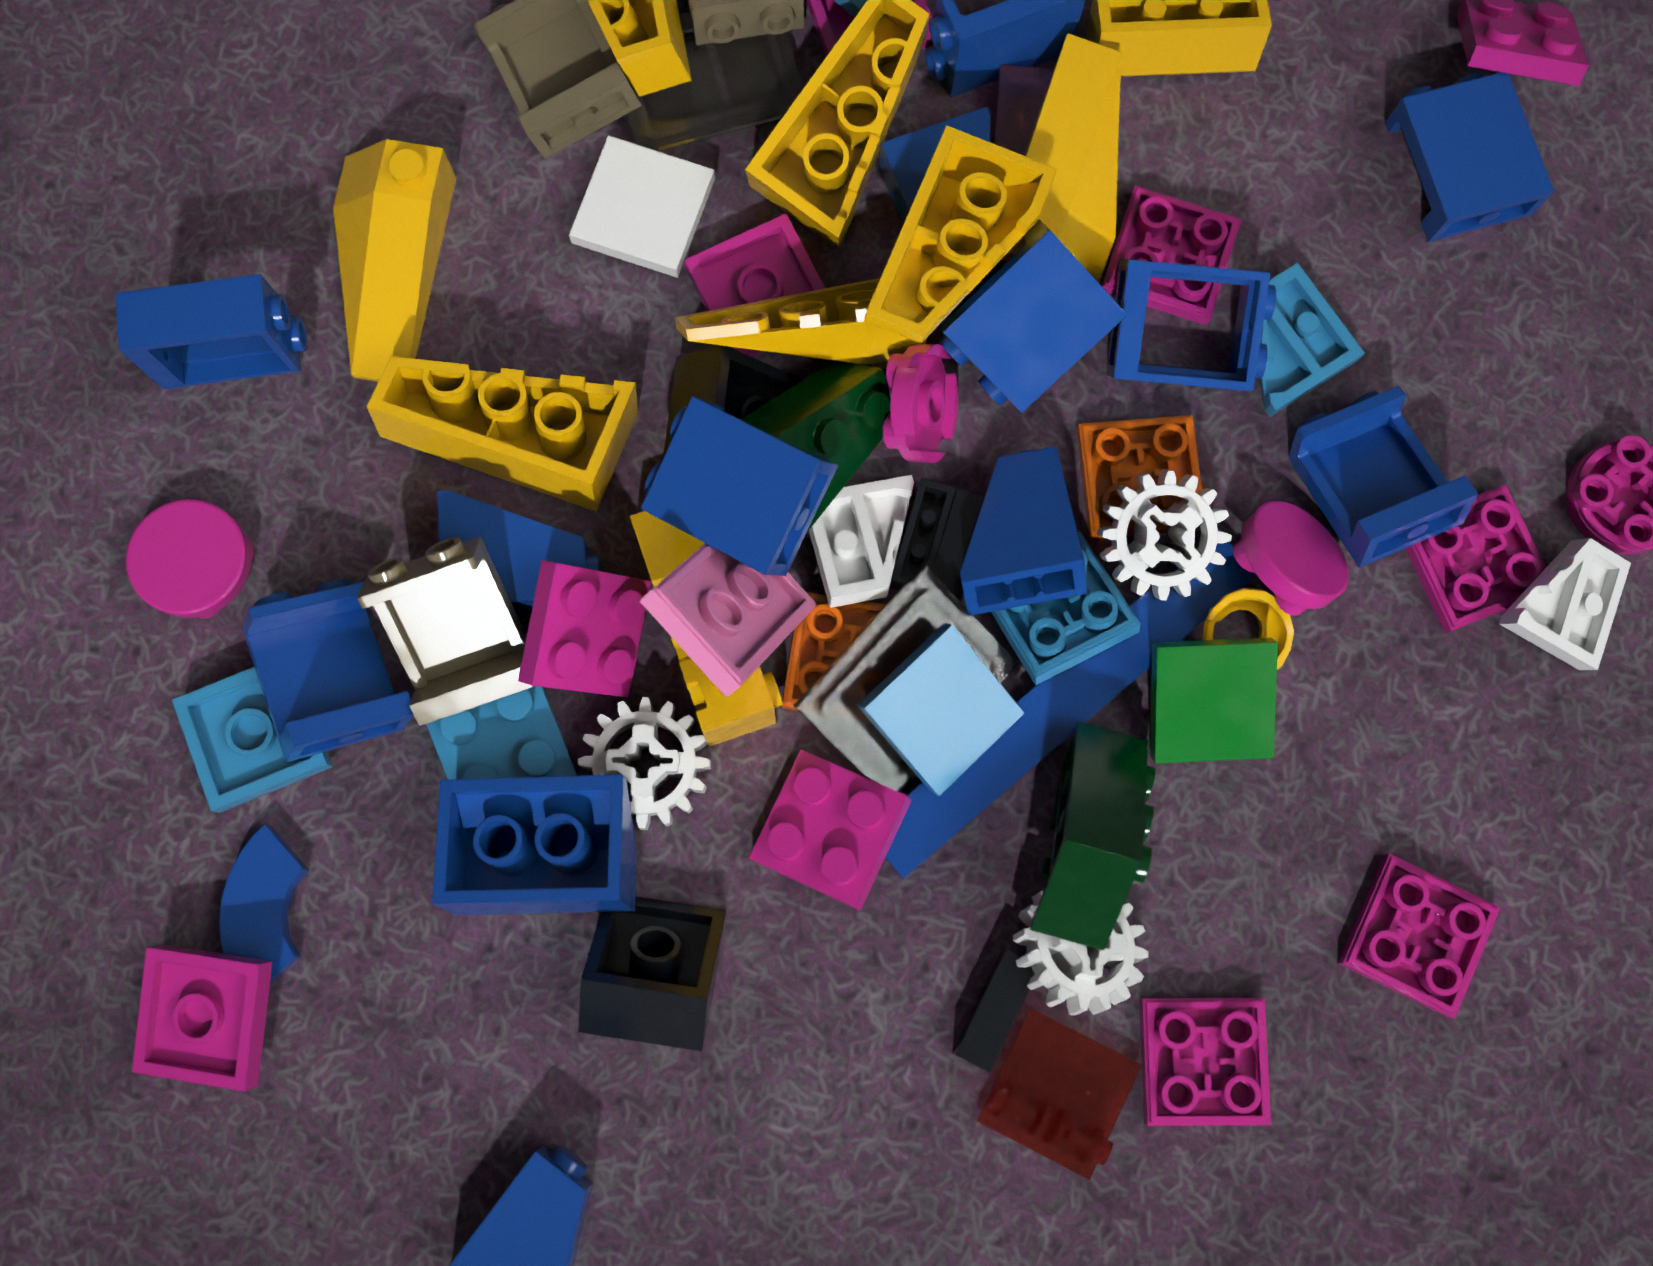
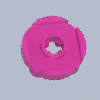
[883,344,959,463]

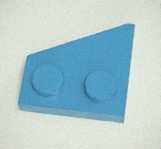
[1259,263,1365,417]

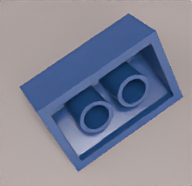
[432,774,637,915]

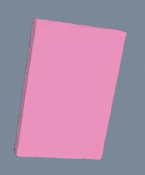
[640,543,817,698]

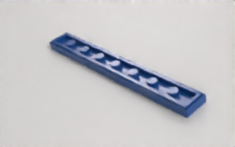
[885,542,1256,879]

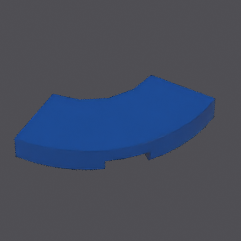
[219,824,309,984]

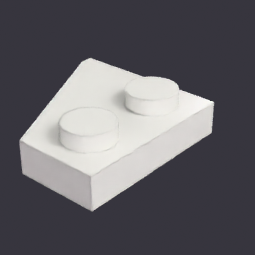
[809,475,914,608]
[1499,538,1631,670]

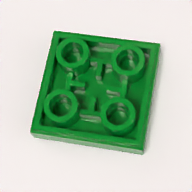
[1150,637,1278,764]

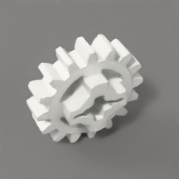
[1097,470,1232,600]
[578,697,711,830]
[1013,889,1148,1016]

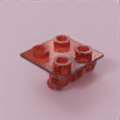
[977,1008,1142,1180]

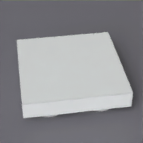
[569,135,715,278]

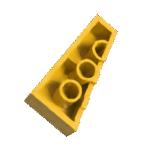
[588,0,692,97]
[745,0,929,251]
[366,356,638,512]
[630,511,783,747]

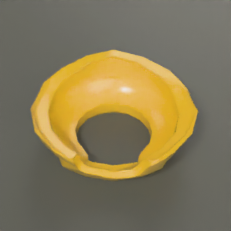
[1202,588,1294,670]

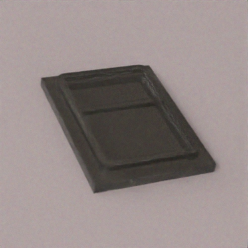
[625,11,803,151]
[794,566,1018,793]

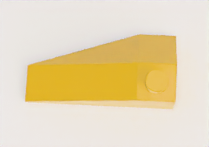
[1002,33,1121,283]
[863,125,1057,343]
[333,139,456,382]
[675,278,927,369]

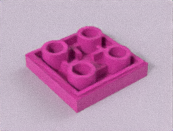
[1101,185,1242,326]
[1405,484,1546,634]
[1337,853,1501,1019]
[1139,998,1271,1126]

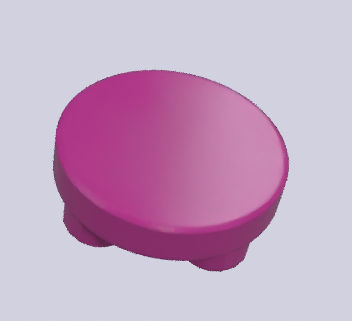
[1566,435,1653,555]
[126,499,254,619]
[1233,501,1349,616]

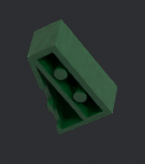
[741,361,891,533]
[1030,721,1156,951]

